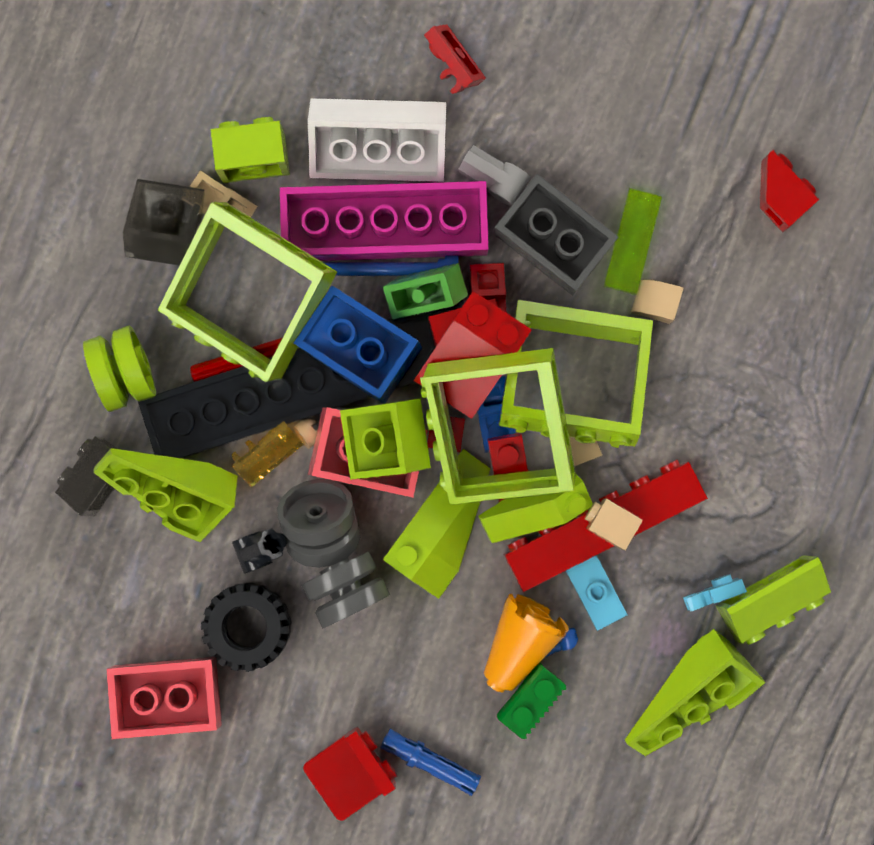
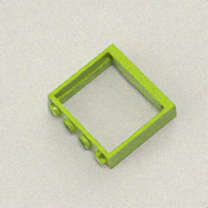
[158,202,337,382]
[499,300,653,448]
[420,348,576,504]

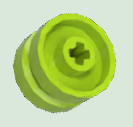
[83,325,156,412]

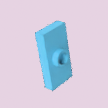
[566,555,627,631]

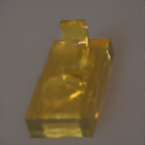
[232,421,304,487]

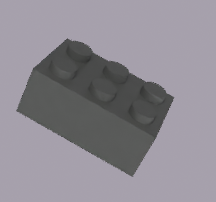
[493,174,618,296]

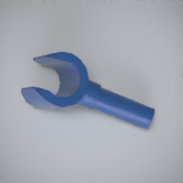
[544,628,578,659]

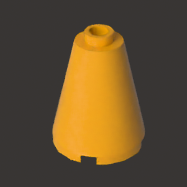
[484,593,569,693]

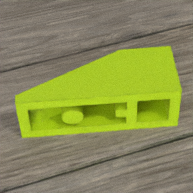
[478,474,593,543]

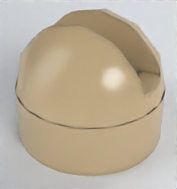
[293,419,318,449]

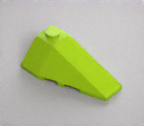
[93,448,238,542]
[383,449,491,599]
[625,629,765,756]

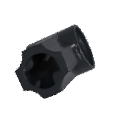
[232,528,287,574]

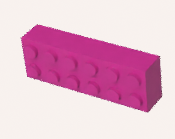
[280,181,489,261]

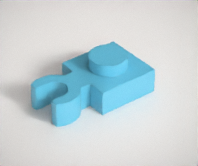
[683,574,747,611]

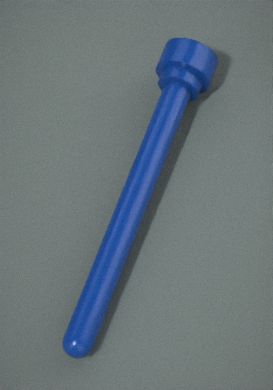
[298,255,459,276]

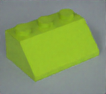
[715,555,831,645]

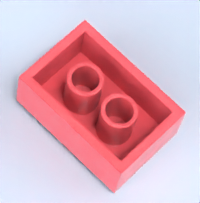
[308,407,428,498]
[107,657,222,739]

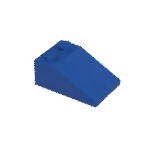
[294,286,422,404]

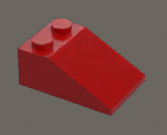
[414,291,532,419]

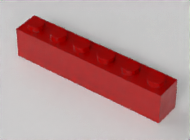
[503,459,708,592]

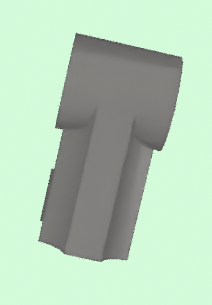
[458,145,531,207]

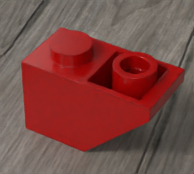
[760,150,819,232]

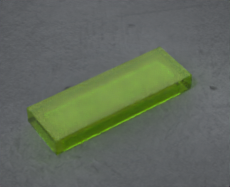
[603,188,662,295]

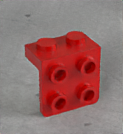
[303,726,398,821]

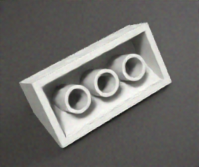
[308,98,446,182]

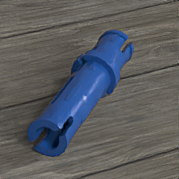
[380,728,481,796]

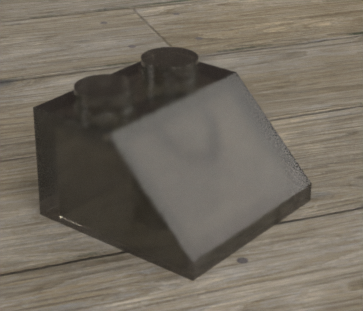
[123,179,205,266]
[55,436,117,516]

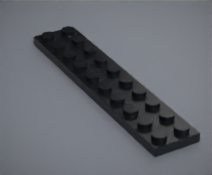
[138,300,464,459]

